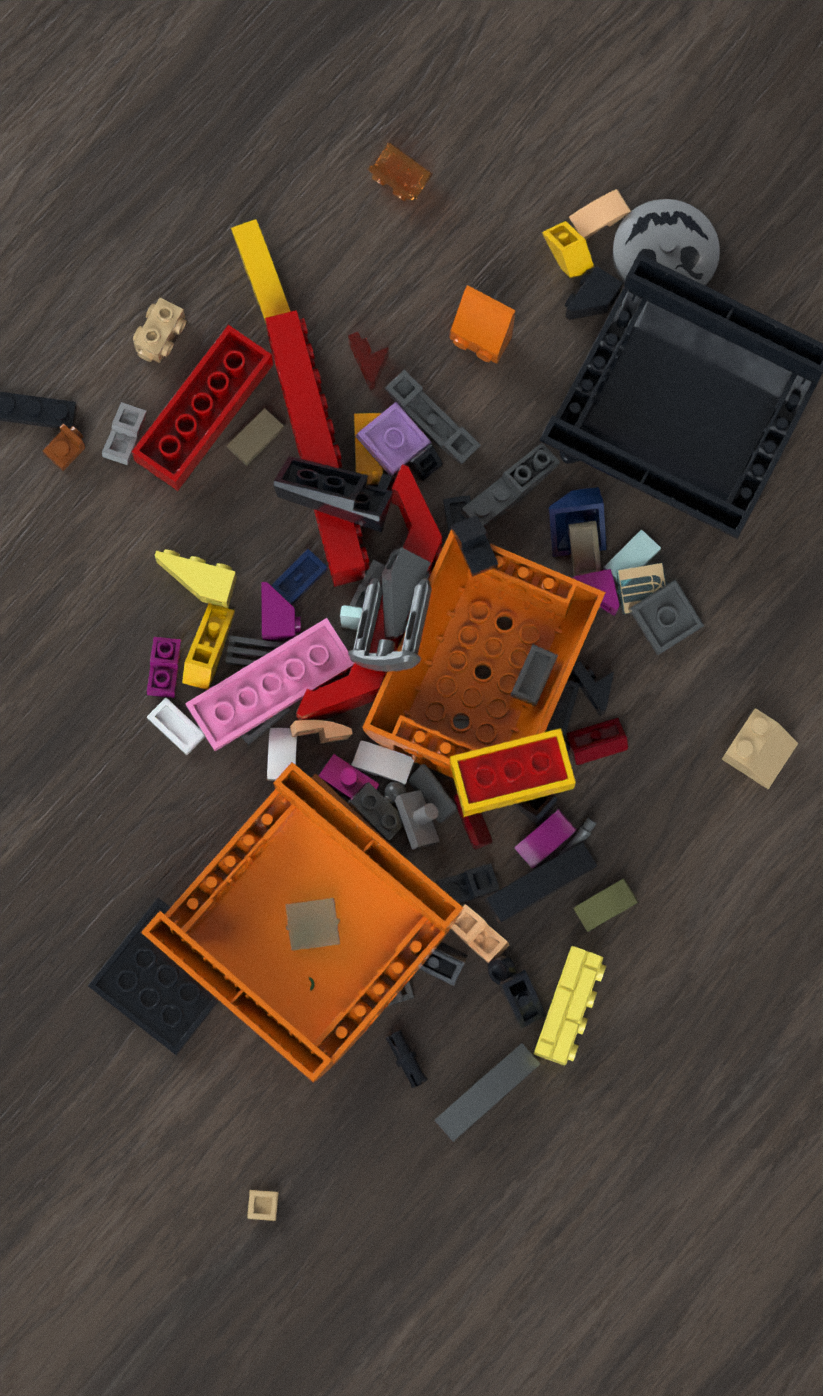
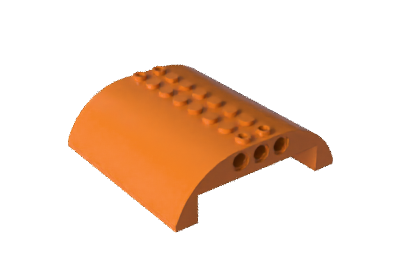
[141,762,464,1083]

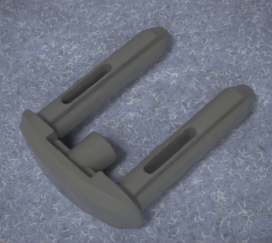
[348,578,432,672]

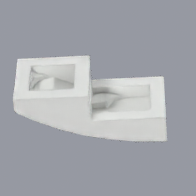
[267,728,297,781]
[351,740,414,785]

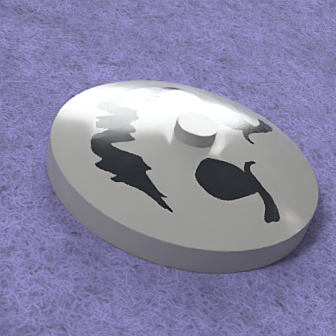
[613,199,720,286]

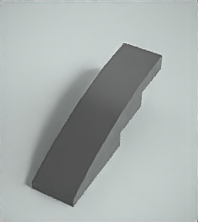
[434,1043,540,1142]

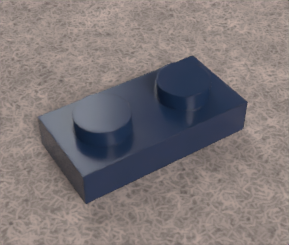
[271,549,328,605]

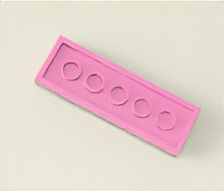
[185,618,354,751]

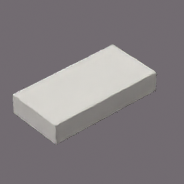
[147,698,205,755]

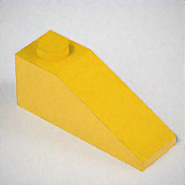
[182,603,235,690]

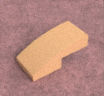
[569,189,631,240]
[290,720,353,743]
[451,904,509,964]

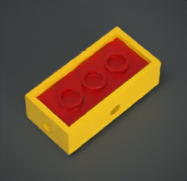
[450,728,576,817]

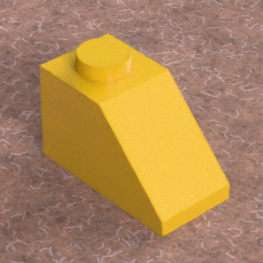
[542,221,594,278]

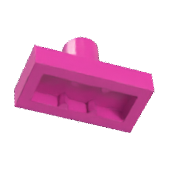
[319,754,380,799]

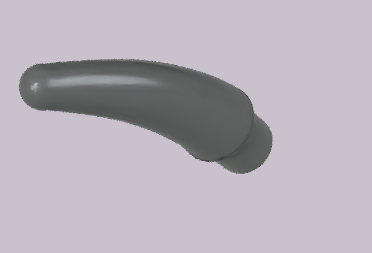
[558,817,597,855]

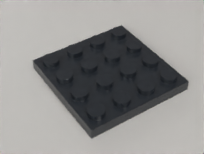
[88,898,219,1056]

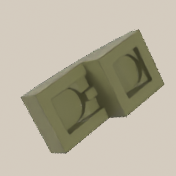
[573,878,639,932]

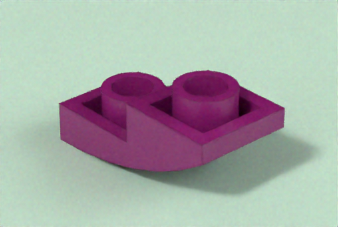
[147,637,181,698]
[514,809,577,869]

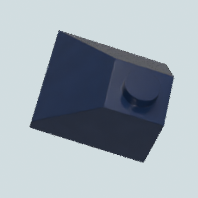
[549,487,607,557]

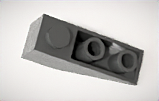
[382,548,431,640]

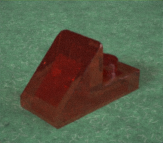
[348,331,389,391]

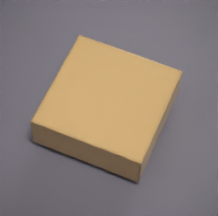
[247,1190,279,1221]

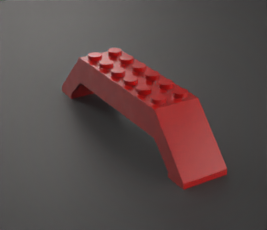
[296,464,443,721]

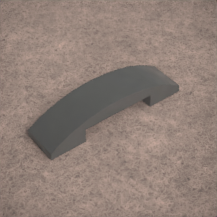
[385,370,481,465]

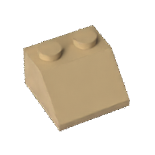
[722,708,798,789]

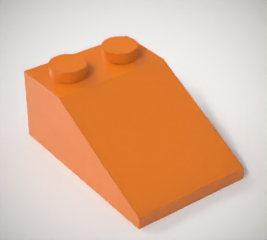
[450,285,515,364]

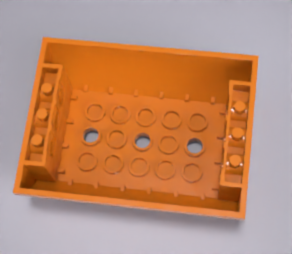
[362,530,606,779]

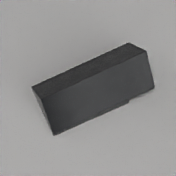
[273,456,393,532]

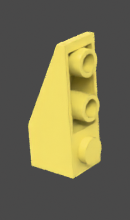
[155,550,237,608]

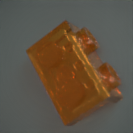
[367,143,433,201]

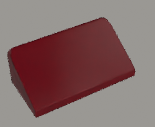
[566,718,628,765]
[454,794,493,850]

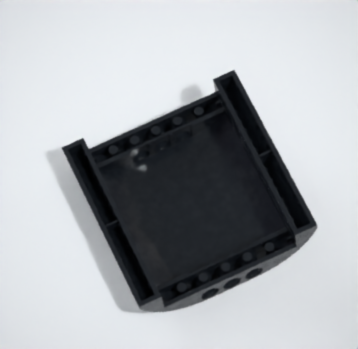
[540,253,823,539]

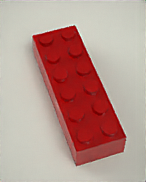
[132,325,273,491]

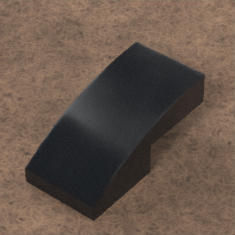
[435,863,500,904]

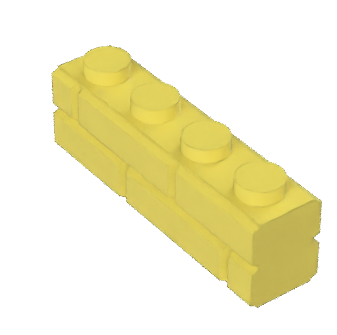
[534,946,606,1065]

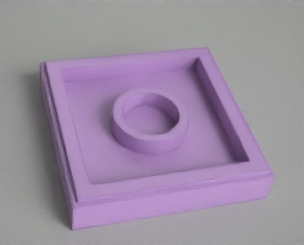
[355,402,432,476]

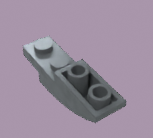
[460,443,560,527]

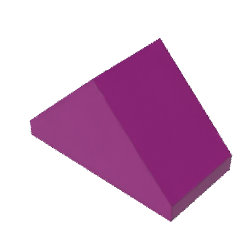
[573,569,620,617]

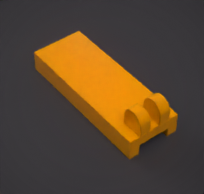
[354,413,383,485]

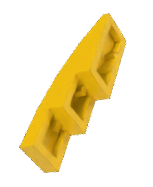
[231,219,290,323]

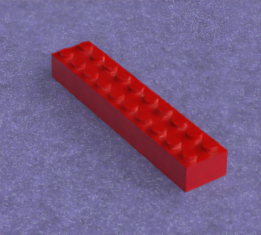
[265,310,369,587]

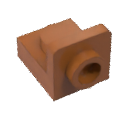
[43,424,85,471]

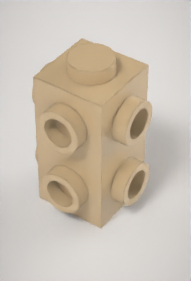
[133,298,187,363]

